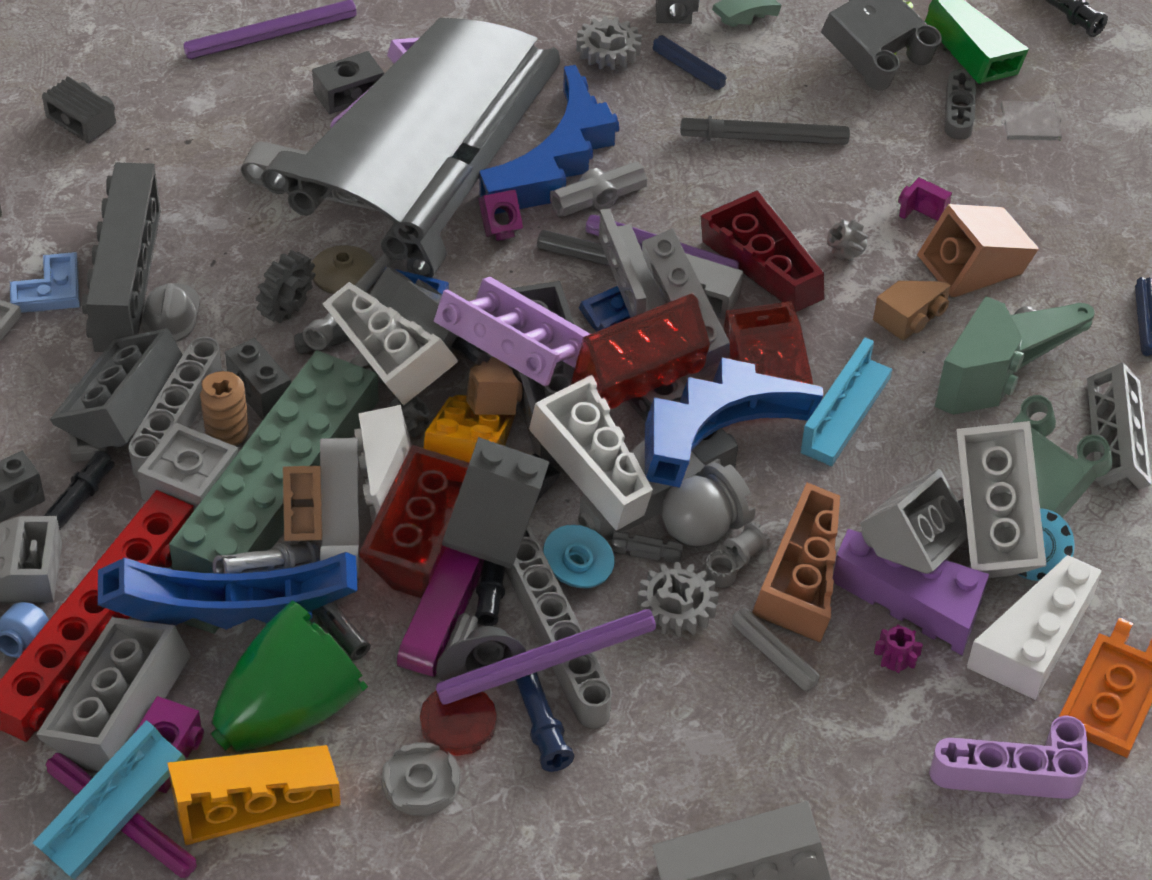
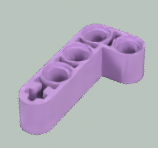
[929,715,1088,799]

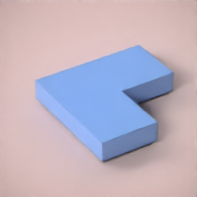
[10,252,80,313]

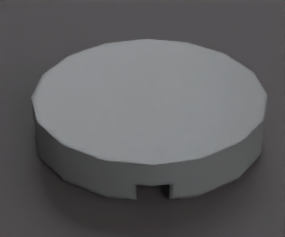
[382,742,460,816]

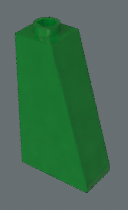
[924,0,1029,84]

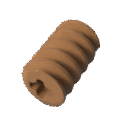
[200,371,249,446]

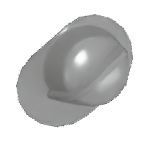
[142,283,200,342]

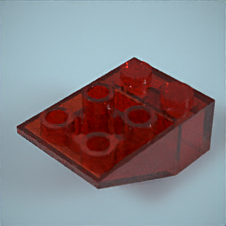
[724,301,814,385]

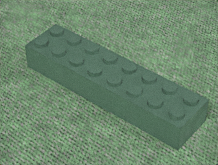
[169,350,379,573]

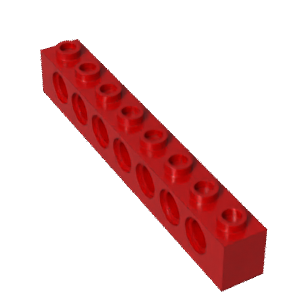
[0,490,194,743]

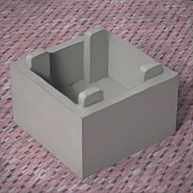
[137,423,239,510]

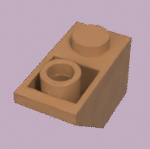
[873,280,951,341]
[466,357,522,415]

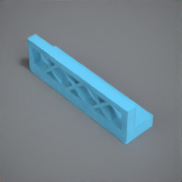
[800,338,892,467]
[33,720,186,880]

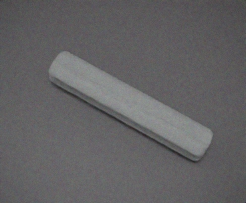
[732,607,820,691]

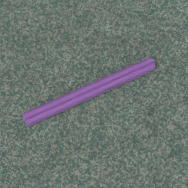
[184,0,357,59]
[436,609,656,704]

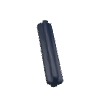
[652,35,727,90]
[1135,277,1152,356]

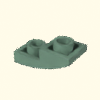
[712,0,782,27]

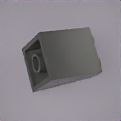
[441,437,549,569]

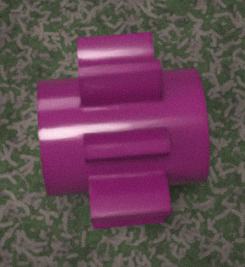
[874,625,923,673]

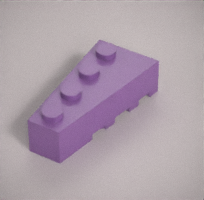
[832,529,989,656]

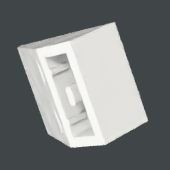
[354,405,417,540]

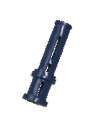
[515,672,575,772]

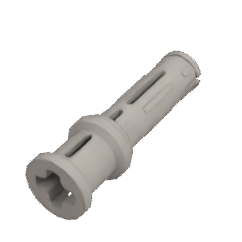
[213,540,320,574]

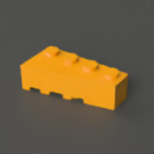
[167,745,341,846]

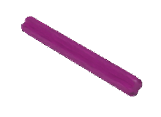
[46,753,197,878]

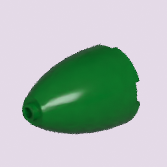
[210,600,368,752]

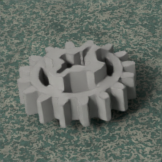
[576,16,642,70]
[637,562,719,637]

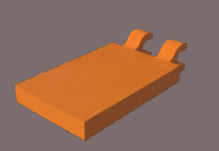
[1059,618,1152,758]

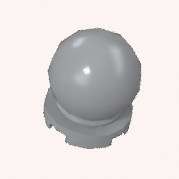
[662,459,755,548]

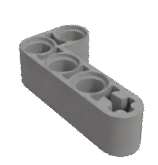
[320,438,361,581]

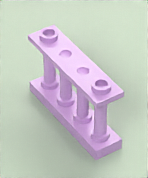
[434,277,600,386]

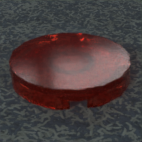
[420,690,497,756]

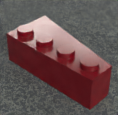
[701,190,825,312]

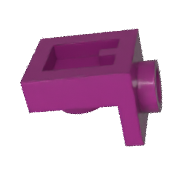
[898,177,952,221]

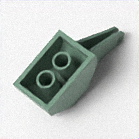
[935,296,1095,415]

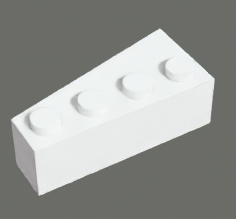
[529,375,653,531]

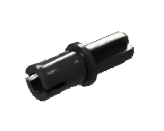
[475,560,505,626]

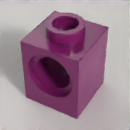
[478,190,523,241]

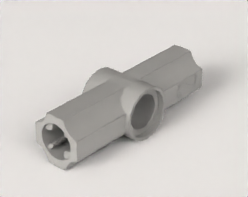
[550,161,647,217]

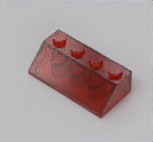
[571,293,710,409]
[359,445,469,599]

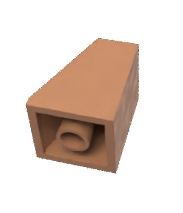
[917,204,1039,297]

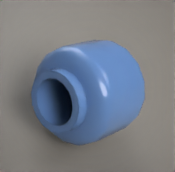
[0,602,49,658]

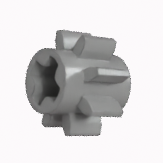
[827,219,868,261]

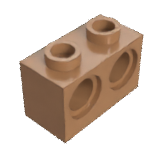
[283,466,322,541]

